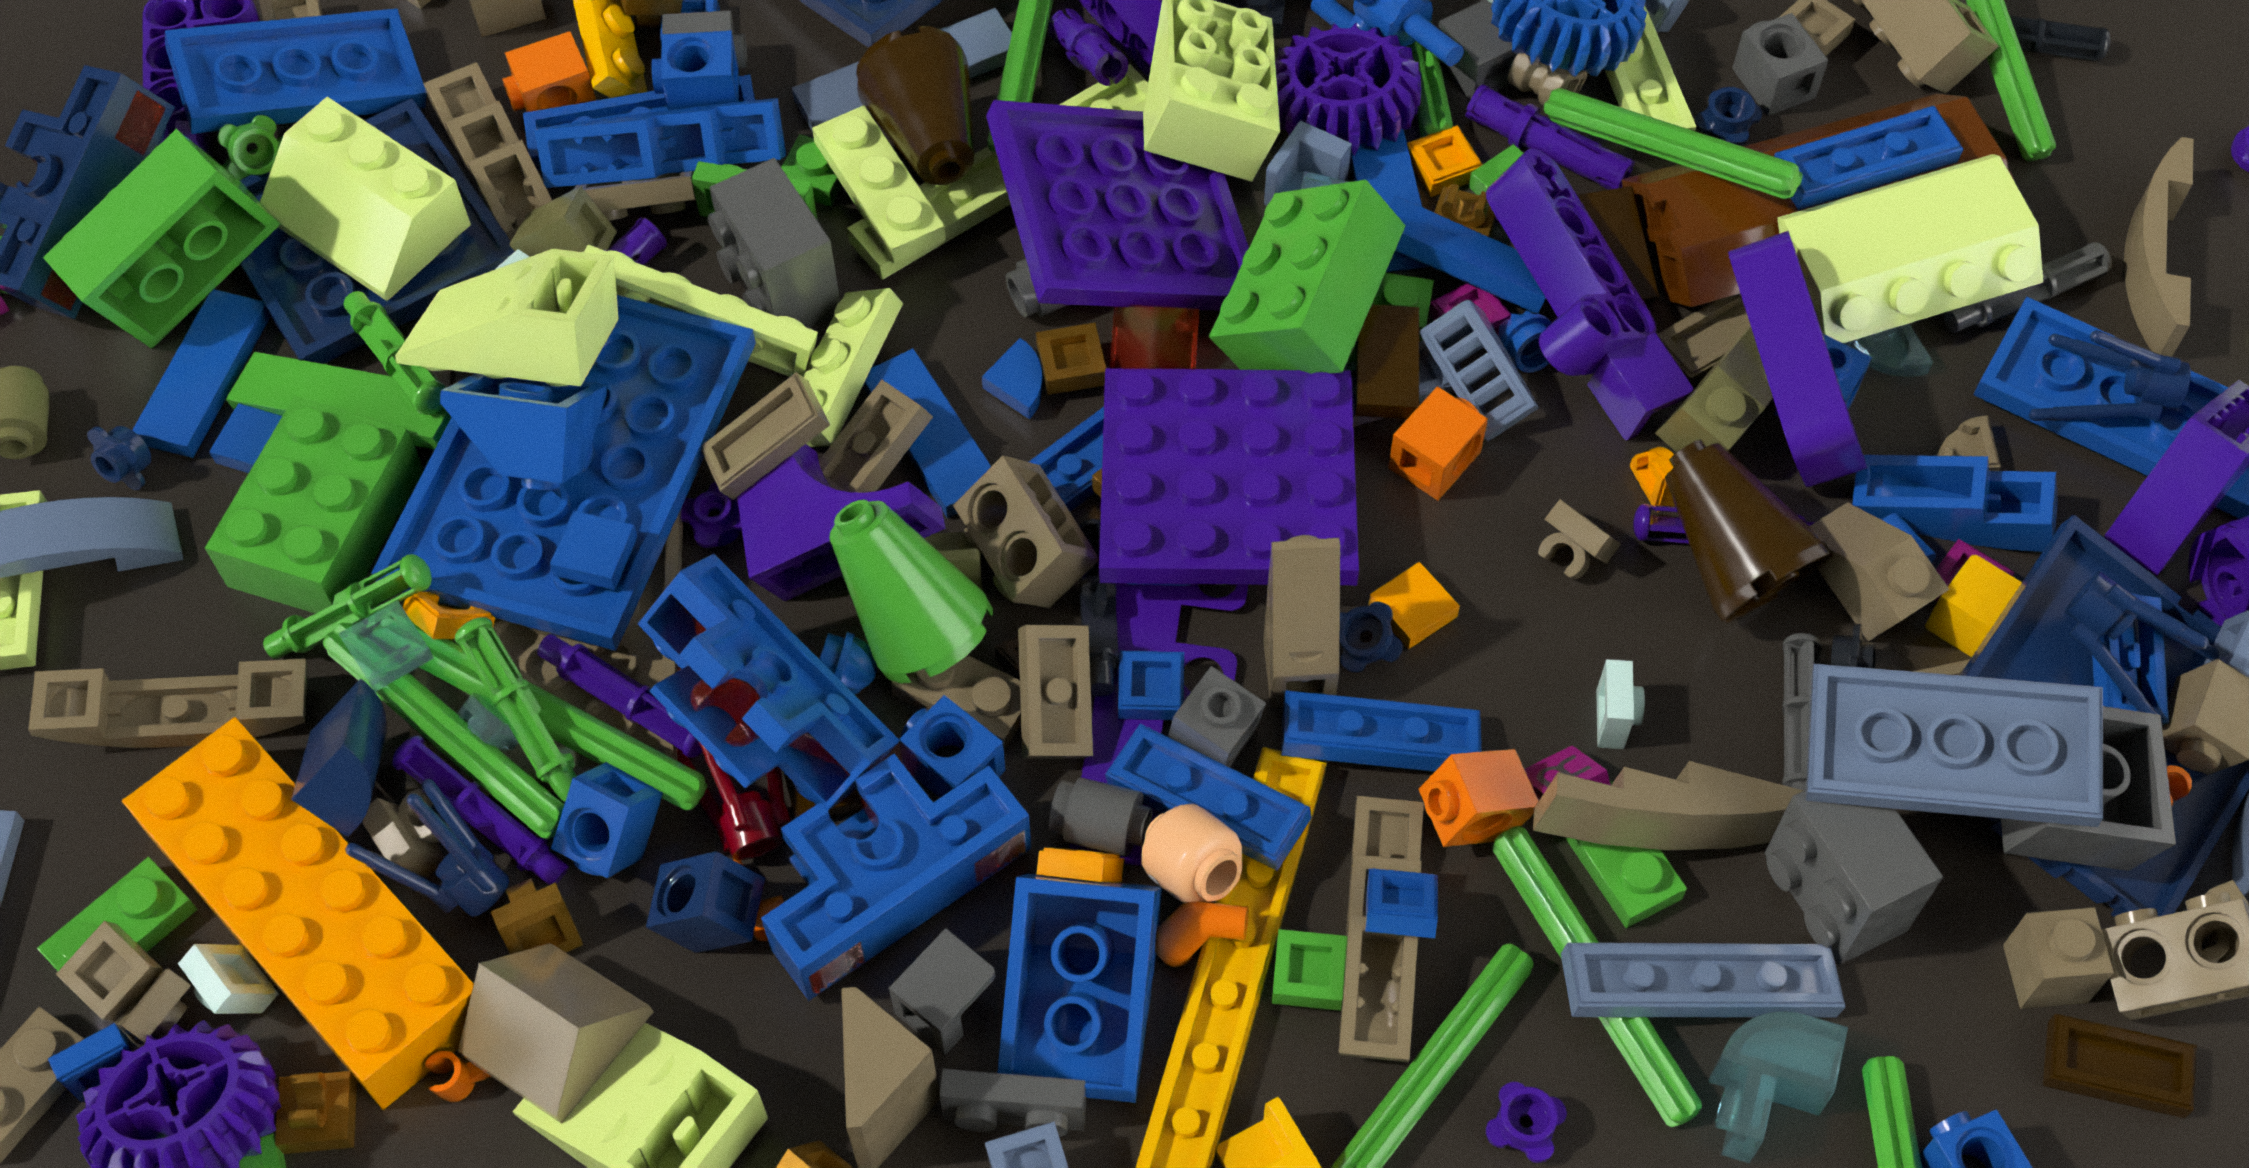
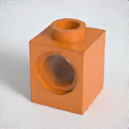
[502,31,596,112]
[1388,386,1488,501]
[1418,749,1539,847]

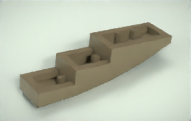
[424,62,552,241]
[1533,761,1804,850]
[1338,796,1424,1062]

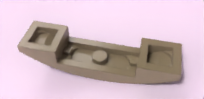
[2124,137,2194,357]
[28,659,308,748]

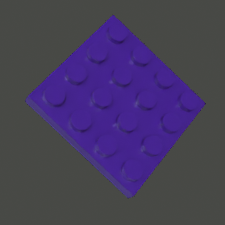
[986,100,1249,311]
[1099,368,1359,586]

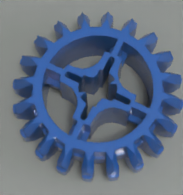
[1491,0,1647,77]

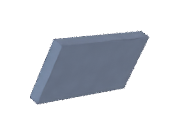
[1806,664,2103,827]

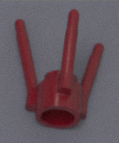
[677,741,791,860]

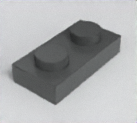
[939,1069,1086,1137]

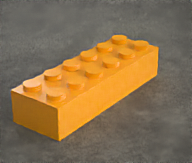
[122,717,474,1110]

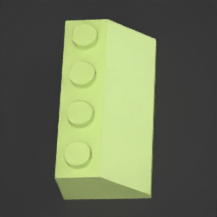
[1777,154,2043,343]

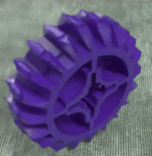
[1275,22,1421,156]
[76,1020,282,1168]

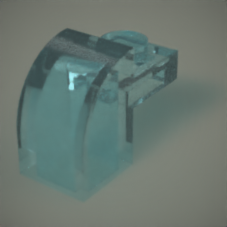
[1708,1011,1848,1163]

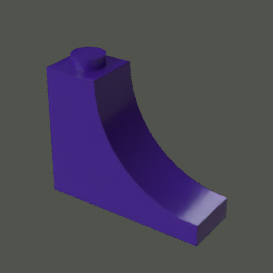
[2104,380,2249,576]
[737,444,946,601]

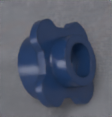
[1695,87,1762,146]
[87,426,151,490]
[1339,602,1403,673]

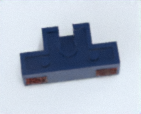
[0,65,175,320]

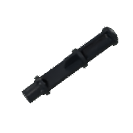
[2010,15,2111,61]
[1078,519,1119,696]

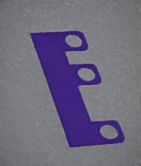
[1069,583,1248,867]

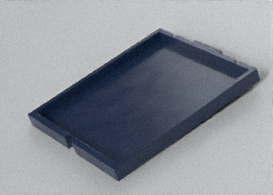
[1960,515,2249,917]

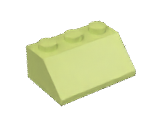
[260,97,471,301]

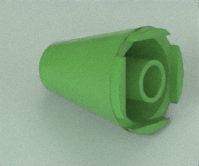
[829,500,993,683]

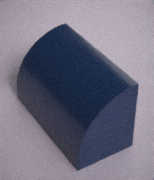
[291,679,387,837]

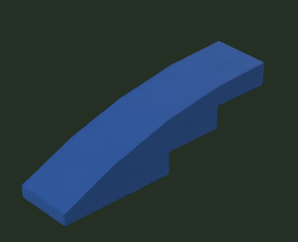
[534,98,787,188]

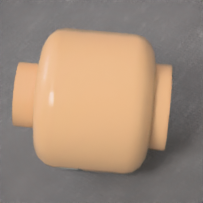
[1142,804,1242,903]

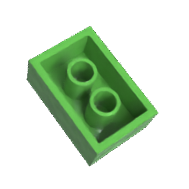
[43,129,281,349]
[1209,180,1406,374]
[205,396,424,614]

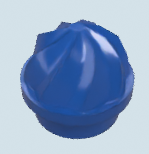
[1499,310,1552,373]
[819,632,877,694]

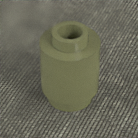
[0,366,50,459]

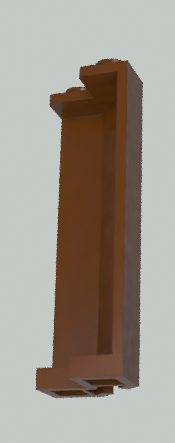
[1621,94,2014,307]

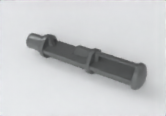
[1944,242,2112,333]
[1782,633,1822,790]

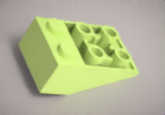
[1143,0,1280,181]
[395,249,619,387]
[512,1023,768,1168]

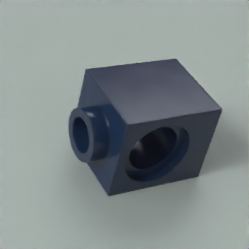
[646,851,765,953]

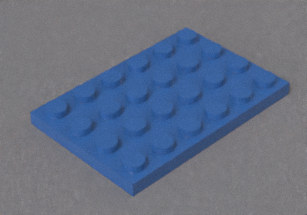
[371,295,756,651]

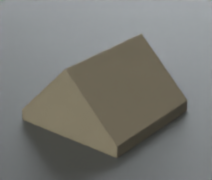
[458,943,654,1123]
[842,987,940,1168]

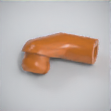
[1155,901,1249,967]

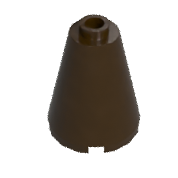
[856,26,974,185]
[1665,439,1833,623]

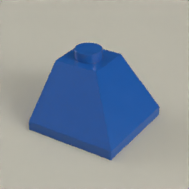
[440,373,607,490]

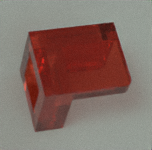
[1110,305,1199,369]

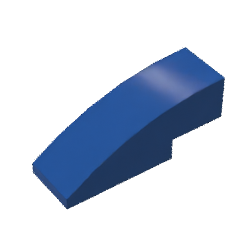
[1852,455,2058,552]

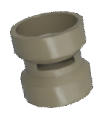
[1508,53,1588,106]

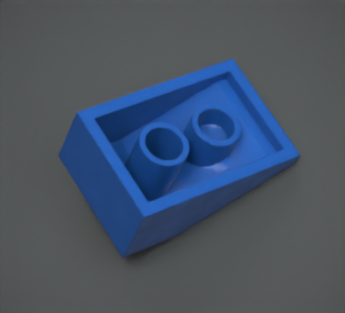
[997,873,1163,1103]

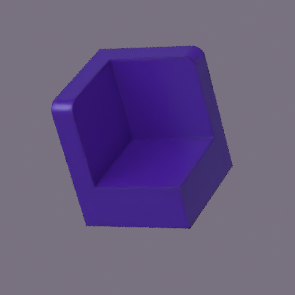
[1587,333,1693,440]

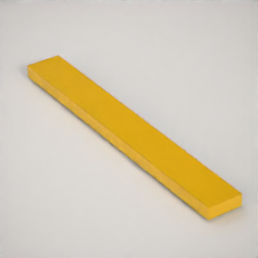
[1135,747,1327,1168]

